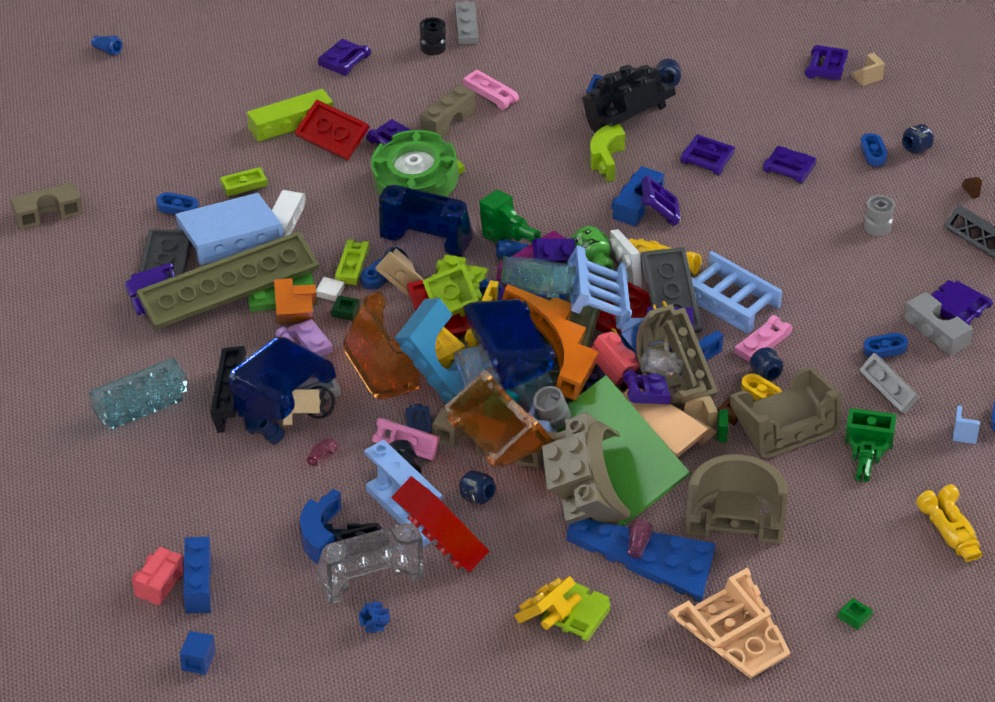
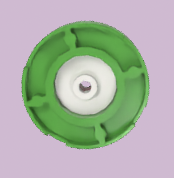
[371,130,459,208]

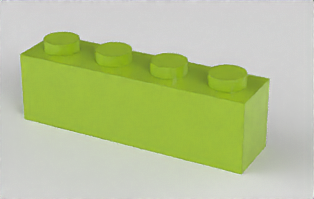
[247,88,333,142]

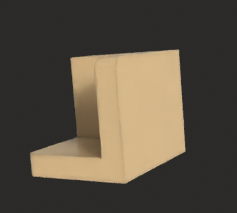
[852,53,885,86]
[683,396,718,428]

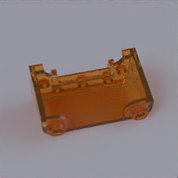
[343,291,419,400]
[443,369,553,468]

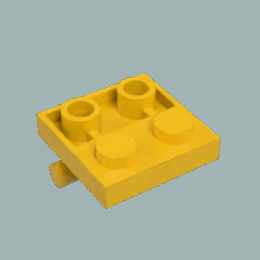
[514,576,582,630]

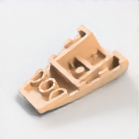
[622,388,717,458]
[668,567,791,679]

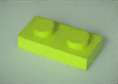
[220,167,268,196]

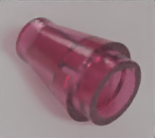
[627,519,653,558]

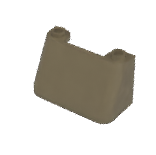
[730,366,841,458]

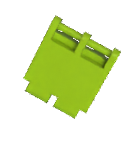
[542,582,611,642]

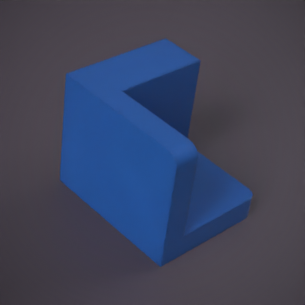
[180,631,215,675]

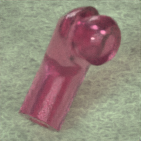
[306,438,339,466]

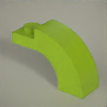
[590,123,625,182]

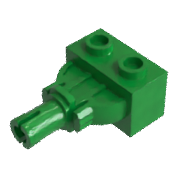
[479,189,541,243]
[845,408,897,482]

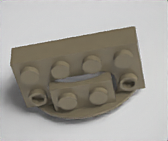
[636,304,718,408]

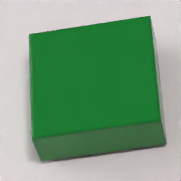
[717,410,728,443]
[837,598,873,630]

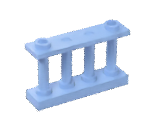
[567,245,632,329]
[691,251,782,334]
[364,440,443,547]

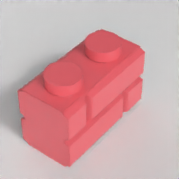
[591,332,640,386]
[132,547,184,605]

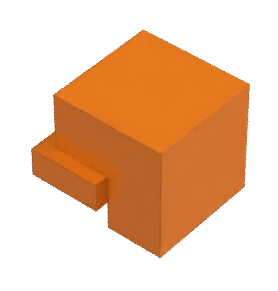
[274,278,316,323]

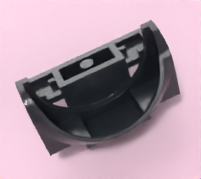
[582,65,676,133]

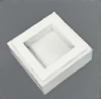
[316,277,345,301]

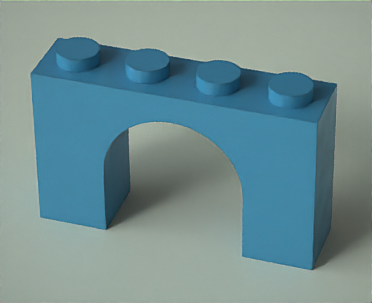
[395,298,491,405]

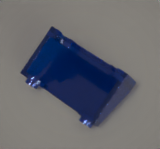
[463,299,556,392]
[229,337,336,420]

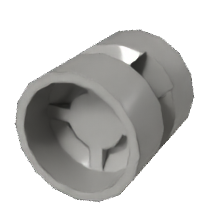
[864,195,895,236]
[533,386,571,430]

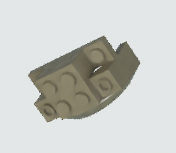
[542,412,630,524]

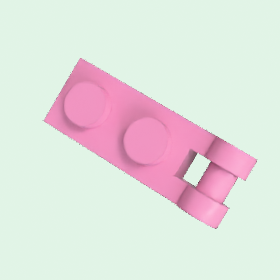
[463,70,519,110]
[734,315,793,362]
[372,418,440,460]

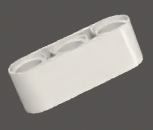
[272,190,306,236]

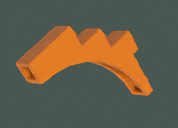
[501,284,599,401]

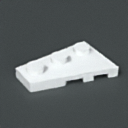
[609,229,642,288]

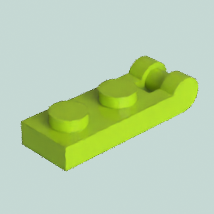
[335,239,370,285]

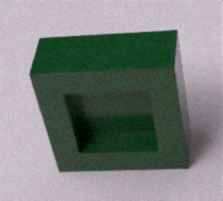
[331,295,360,321]

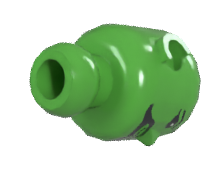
[571,226,614,270]

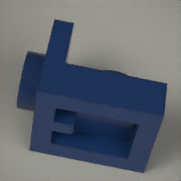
[404,404,432,434]

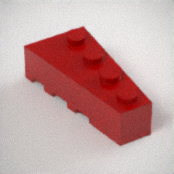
[391,476,490,573]

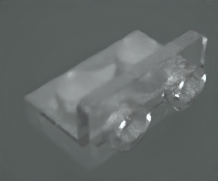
[454,342,502,398]

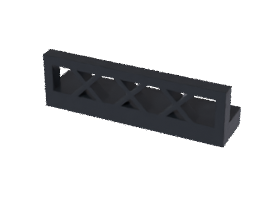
[944,204,995,257]
[210,346,247,433]

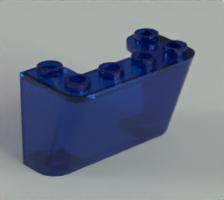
[379,185,474,257]

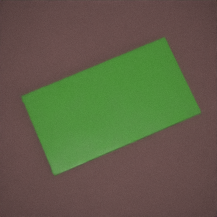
[556,375,691,526]

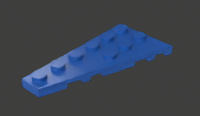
[566,519,716,603]

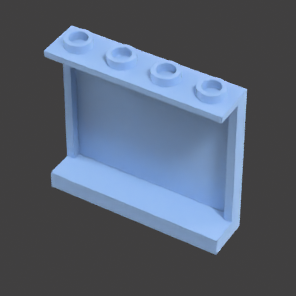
[175,193,284,265]

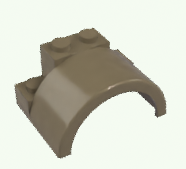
[685,454,788,544]

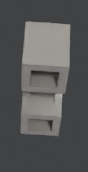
[904,292,973,356]

